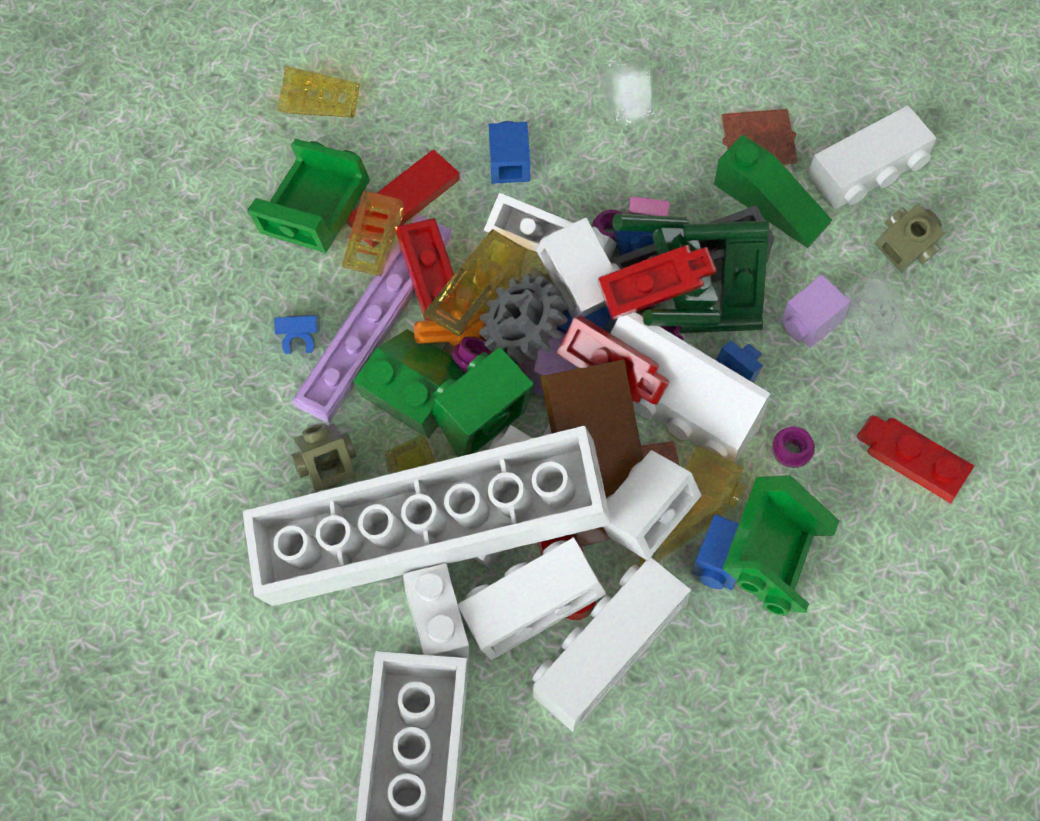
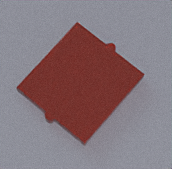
[721,109,798,165]

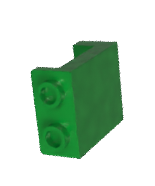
[248,139,370,253]
[722,475,840,616]

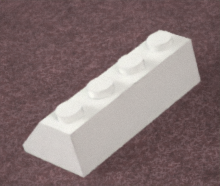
[610,312,771,467]

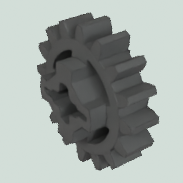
[479,274,568,365]

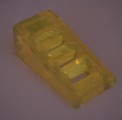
[277,66,360,118]
[342,191,405,277]

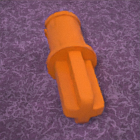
[413,314,487,347]

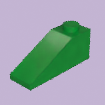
[714,134,832,248]

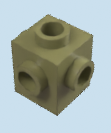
[875,203,945,273]
[291,423,357,492]

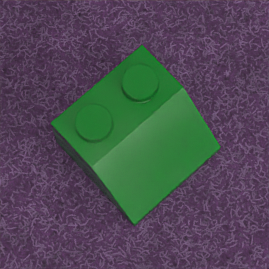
[353,329,467,439]
[432,347,534,457]

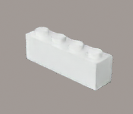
[532,557,691,732]

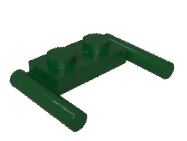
[612,214,721,326]
[680,221,769,334]

